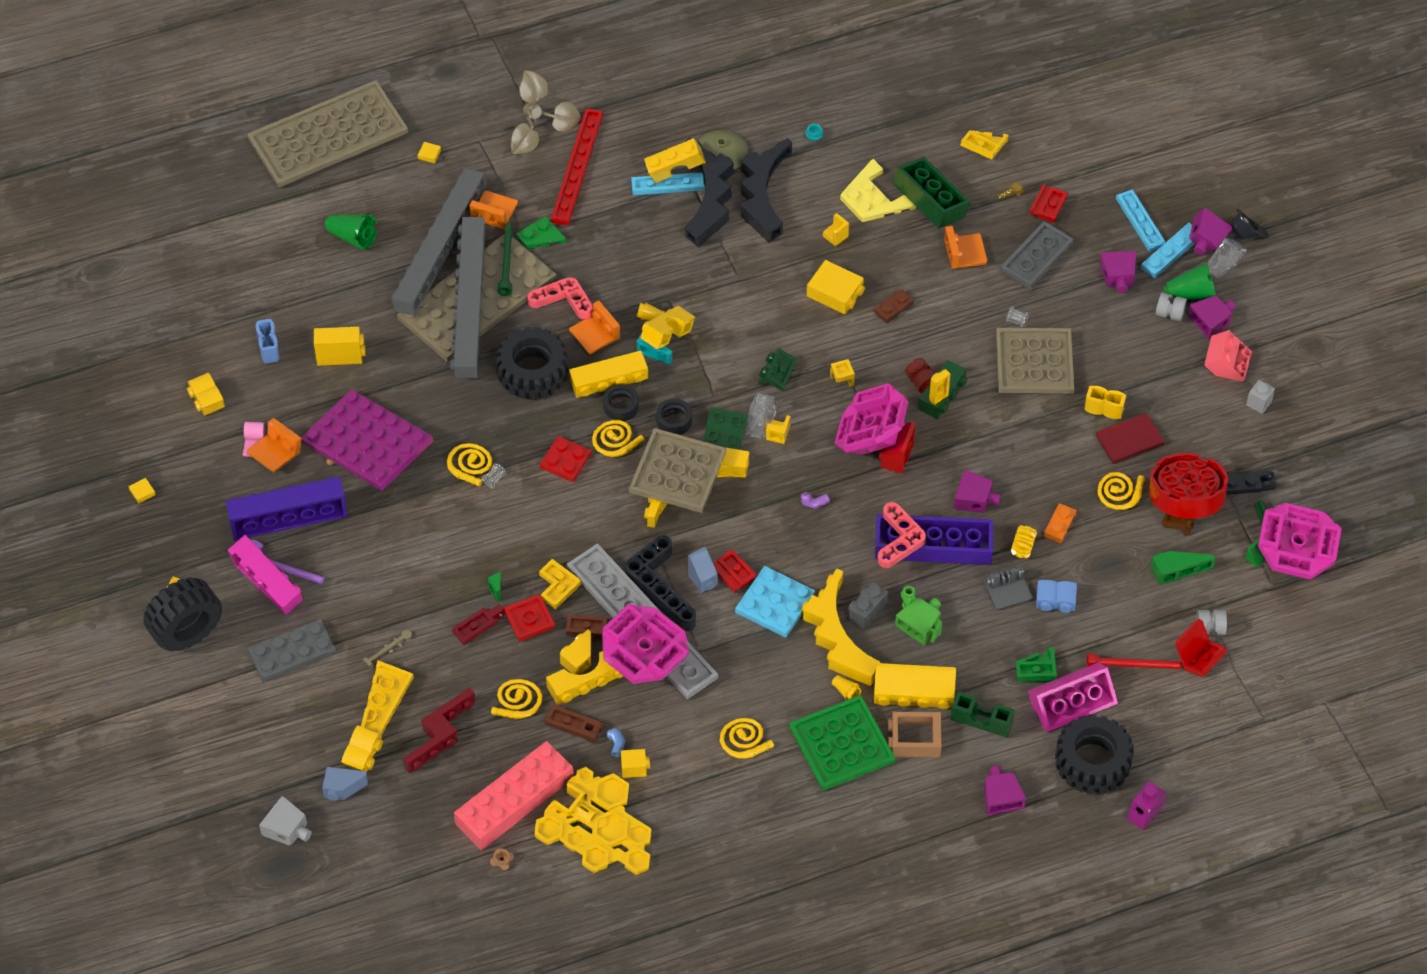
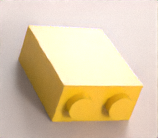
[806,260,865,314]
[314,327,366,366]

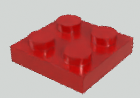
[540,436,592,483]
[504,594,555,642]

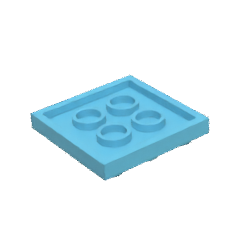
[735,566,815,638]

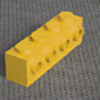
[569,351,648,398]

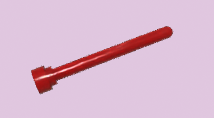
[1086,653,1182,669]

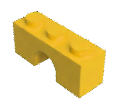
[644,138,706,183]
[641,306,695,350]

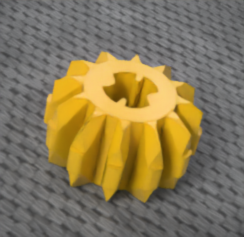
[1011,525,1037,559]

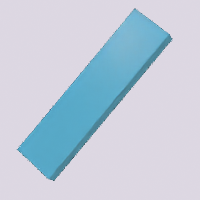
[631,172,705,195]
[1116,189,1166,252]

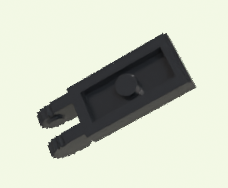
[1227,471,1277,495]

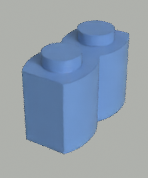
[256,319,280,364]
[1036,580,1077,613]

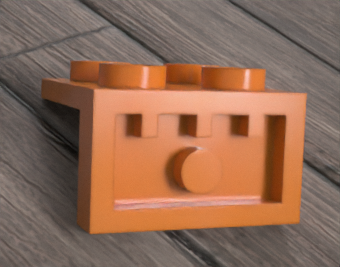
[470,191,518,229]
[944,226,987,269]
[569,301,620,355]
[247,418,302,473]

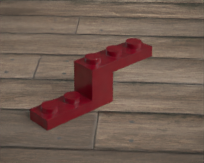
[403,687,476,773]

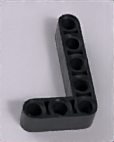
[626,535,696,631]

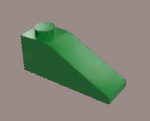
[1150,551,1215,585]

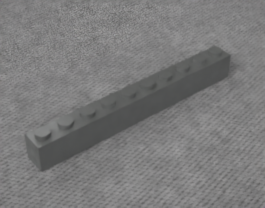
[391,169,487,316]
[451,217,485,378]

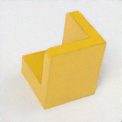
[823,213,849,246]
[830,359,855,387]
[766,415,791,444]

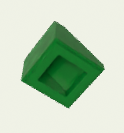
[1246,538,1265,567]
[488,572,502,602]

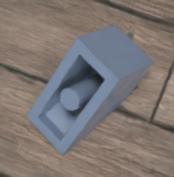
[688,547,717,593]
[322,767,368,801]

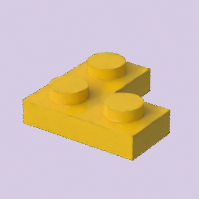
[539,559,581,610]

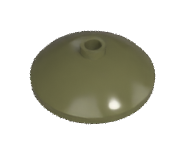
[698,130,748,171]

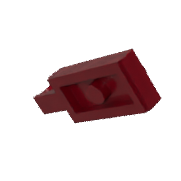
[452,604,505,646]

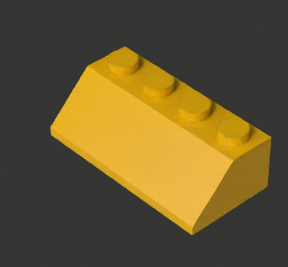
[874,663,956,709]

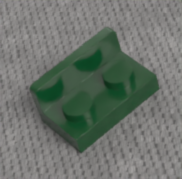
[758,348,797,391]

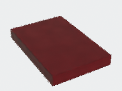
[1096,413,1164,464]

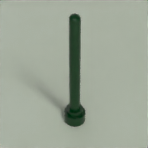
[497,222,512,296]

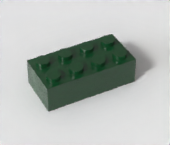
[892,157,971,229]

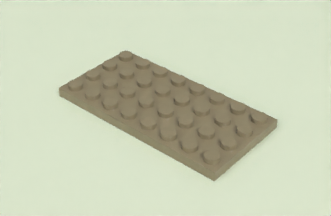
[247,80,408,188]
[397,234,557,362]

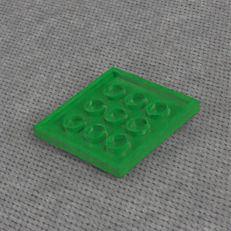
[788,695,895,791]

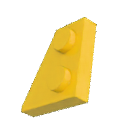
[960,130,1009,160]

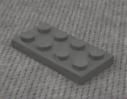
[1000,221,1074,289]
[247,619,336,682]

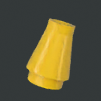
[637,302,665,321]
[832,675,861,700]

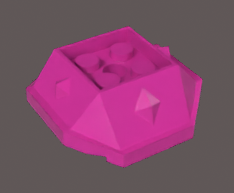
[834,383,909,455]
[1258,503,1342,580]
[602,604,689,684]

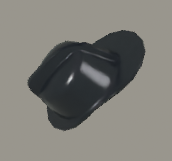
[1230,208,1269,239]

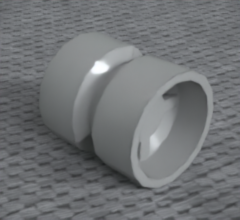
[1155,292,1187,322]
[1196,610,1227,635]

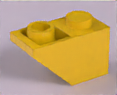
[560,630,591,675]

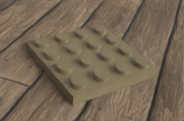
[996,328,1074,394]
[629,428,727,513]

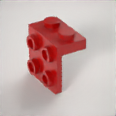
[1175,619,1227,677]

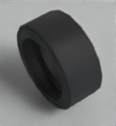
[603,384,639,421]
[656,399,692,435]

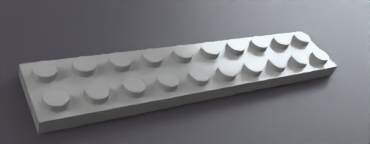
[567,543,718,699]

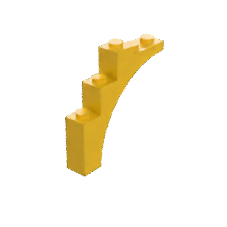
[644,448,749,528]
[802,568,880,687]

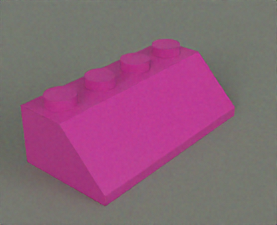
[1028,663,1118,732]

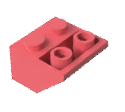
[1204,330,1252,382]

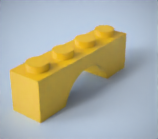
[546,651,623,705]

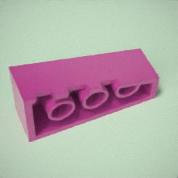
[228,535,303,615]

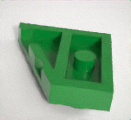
[516,216,566,249]
[1015,647,1057,682]

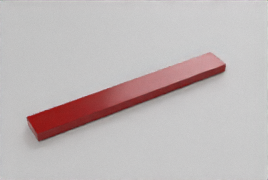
[551,108,603,226]

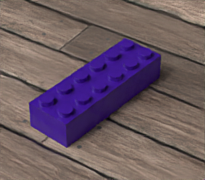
[226,477,348,541]
[875,514,993,565]

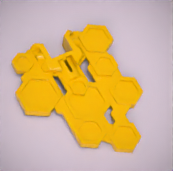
[535,767,651,875]

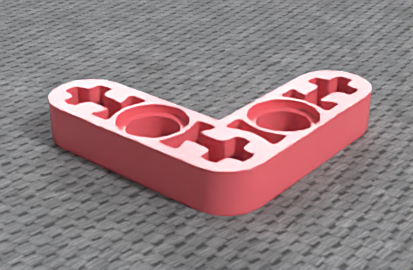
[527,277,593,319]
[878,502,926,568]

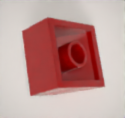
[879,422,916,474]

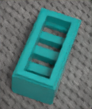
[637,333,672,365]

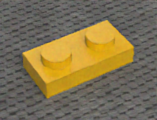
[929,369,950,405]

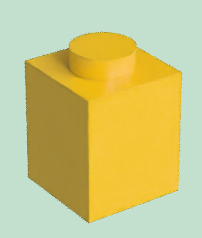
[621,749,650,778]

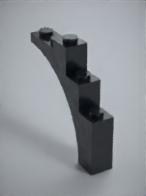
[684,137,734,248]
[741,138,792,243]

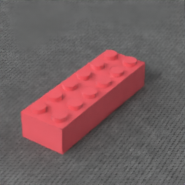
[454,741,574,851]

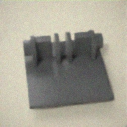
[982,566,1033,610]

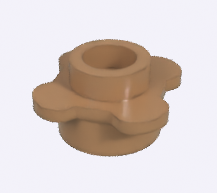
[490,848,514,870]

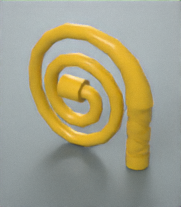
[592,420,645,457]
[447,443,492,486]
[1098,472,1145,510]
[491,679,543,719]
[720,718,774,759]

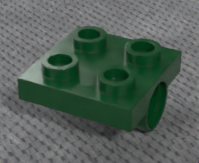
[703,406,748,450]

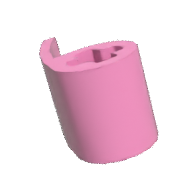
[243,422,265,457]

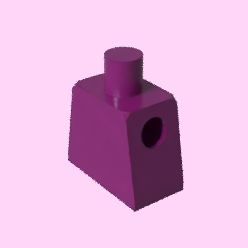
[1189,208,1232,255]
[1099,251,1136,293]
[1188,296,1236,340]
[954,470,1002,513]
[984,766,1026,815]
[1127,781,1166,830]

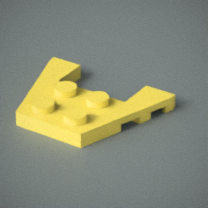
[840,159,916,222]

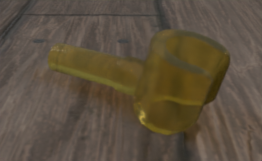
[998,182,1024,199]

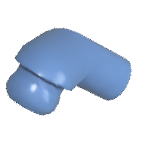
[607,728,625,757]

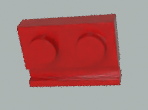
[1030,184,1068,223]
[712,549,757,594]

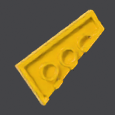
[361,661,414,736]

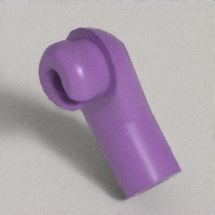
[801,492,830,509]

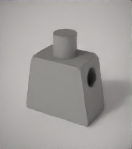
[259,796,312,845]

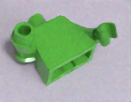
[895,586,942,646]

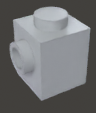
[1246,380,1275,414]

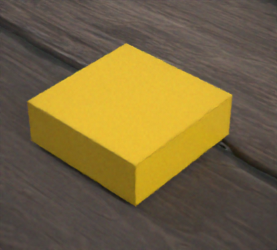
[418,142,441,164]
[129,478,155,504]

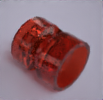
[905,358,935,394]

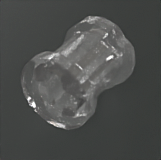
[1006,306,1029,328]
[482,463,507,489]

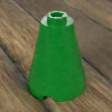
[325,214,377,251]
[1163,263,1216,300]

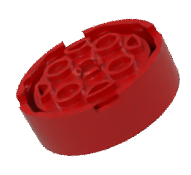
[1149,453,1228,519]

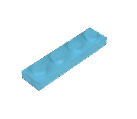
[1141,223,1195,279]

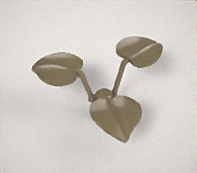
[510,70,581,154]

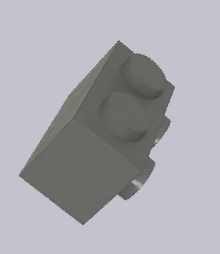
[848,582,888,631]

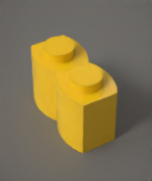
[186,373,225,416]
[1084,386,1126,419]
[341,725,383,772]

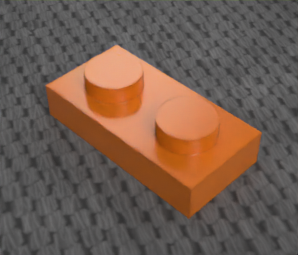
[1044,503,1077,543]

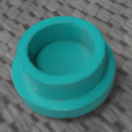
[805,124,823,141]

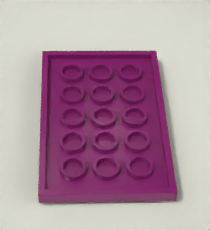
[301,389,434,491]

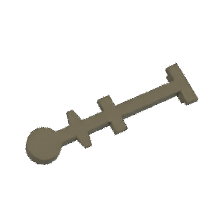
[362,630,412,669]

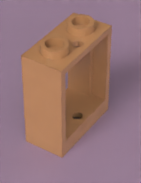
[888,712,941,757]

